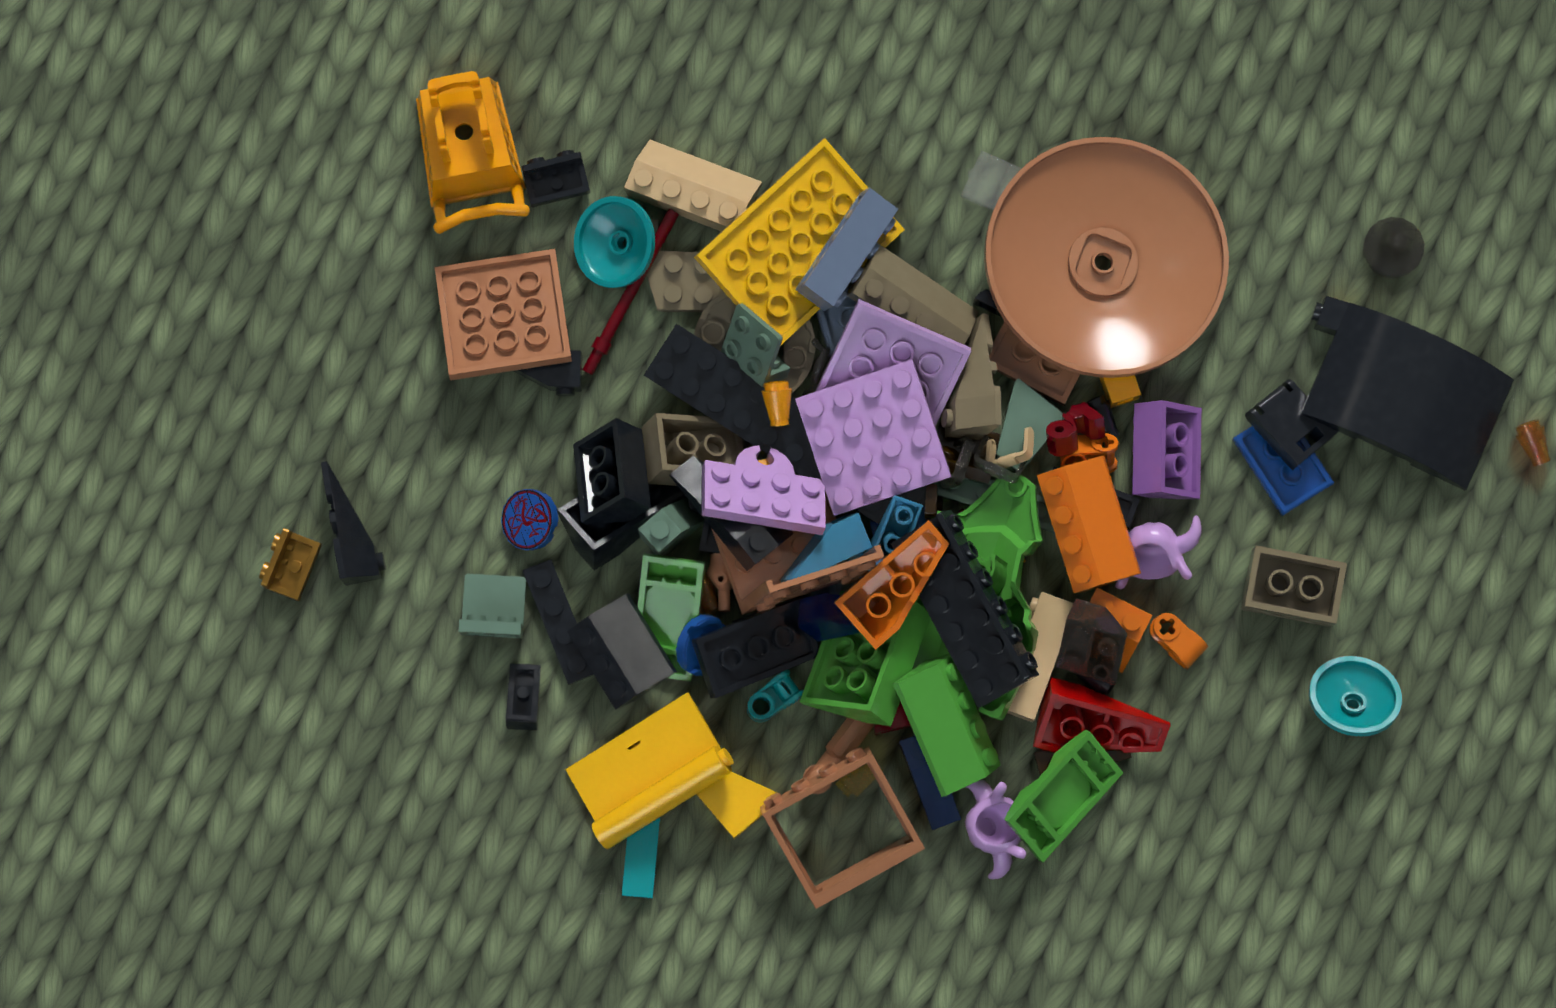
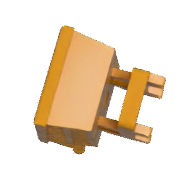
[416,71,530,234]

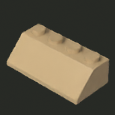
[624,140,762,232]

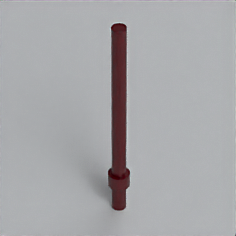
[582,209,679,376]

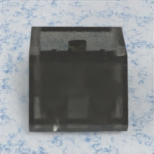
[1056,598,1128,685]

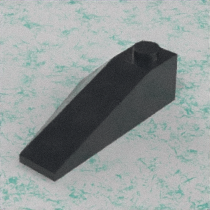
[669,456,794,571]
[557,484,687,571]

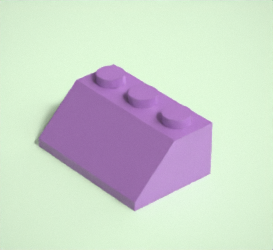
[1132,400,1202,499]

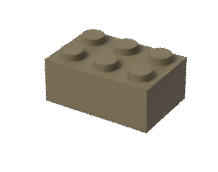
[1241,545,1347,627]

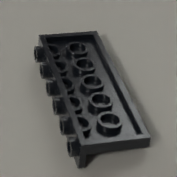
[891,510,1039,708]

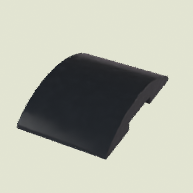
[1300,303,1514,491]

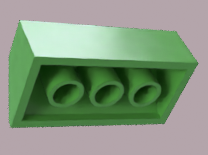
[893,654,1001,797]

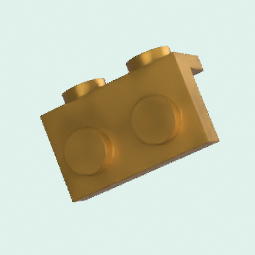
[259,528,322,601]

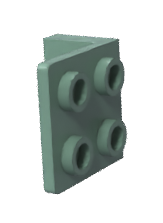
[721,303,790,387]
[458,574,526,639]

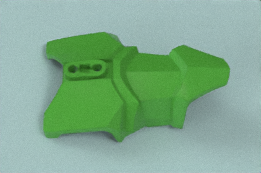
[912,473,1043,721]

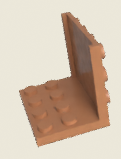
[711,491,884,615]

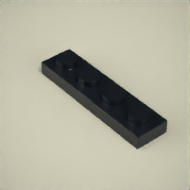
[523,559,594,685]

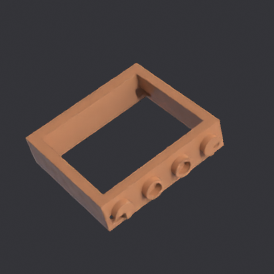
[760,746,925,909]

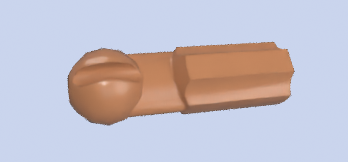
[803,718,874,795]

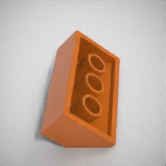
[1037,456,1141,593]

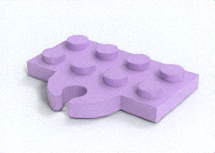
[702,445,826,535]

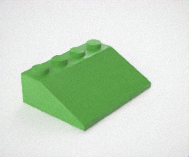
[799,591,930,726]

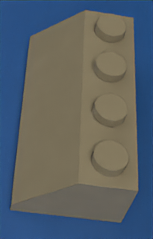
[847,245,979,345]

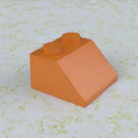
[1067,588,1152,673]

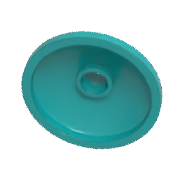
[574,196,655,288]
[1309,656,1402,737]

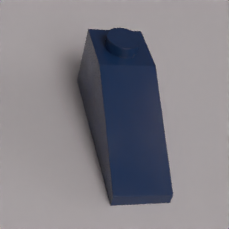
[899,736,961,831]

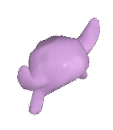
[1115,515,1201,590]
[965,779,1026,879]

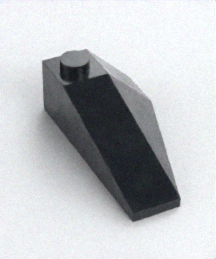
[321,461,386,586]

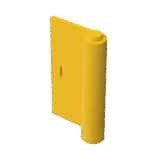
[565,692,734,849]

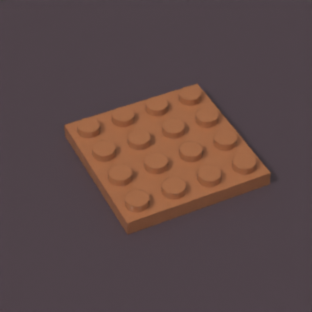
[435,249,572,380]

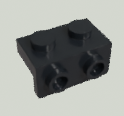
[521,150,591,208]

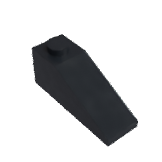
[513,350,583,396]

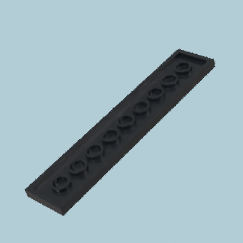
[644,323,927,525]

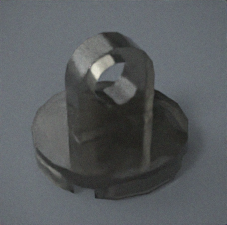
[1363,217,1425,278]

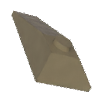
[941,314,1002,440]

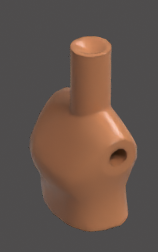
[707,553,733,612]

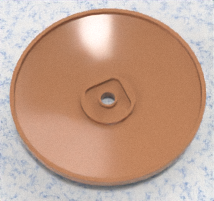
[984,137,1229,378]

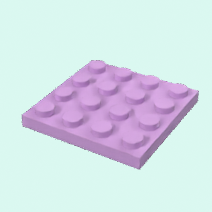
[815,299,971,426]
[795,359,952,516]

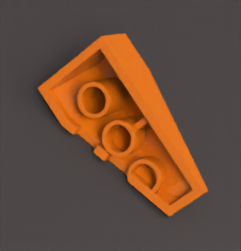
[834,520,949,650]

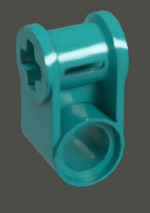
[747,669,804,723]

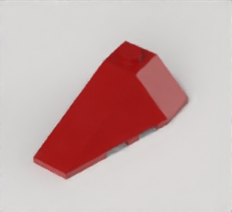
[1033,677,1171,753]

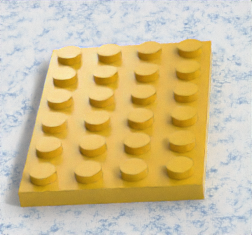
[694,138,905,346]

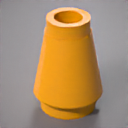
[761,381,792,426]

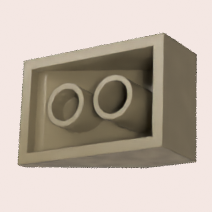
[642,413,743,486]

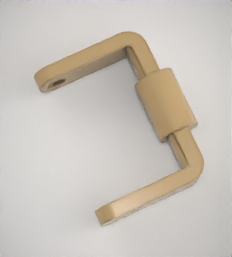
[985,427,1034,471]

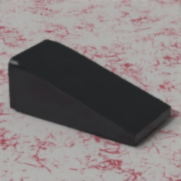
[506,664,541,730]

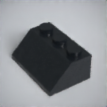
[573,418,651,525]
[567,593,677,710]

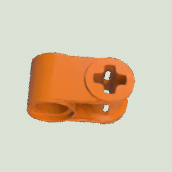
[1060,433,1118,473]
[1149,613,1208,670]

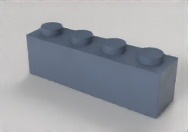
[795,187,898,311]

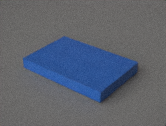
[1232,426,1334,516]

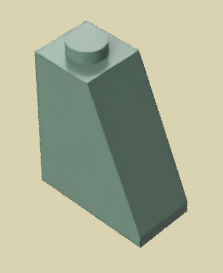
[996,378,1063,474]
[638,498,705,556]

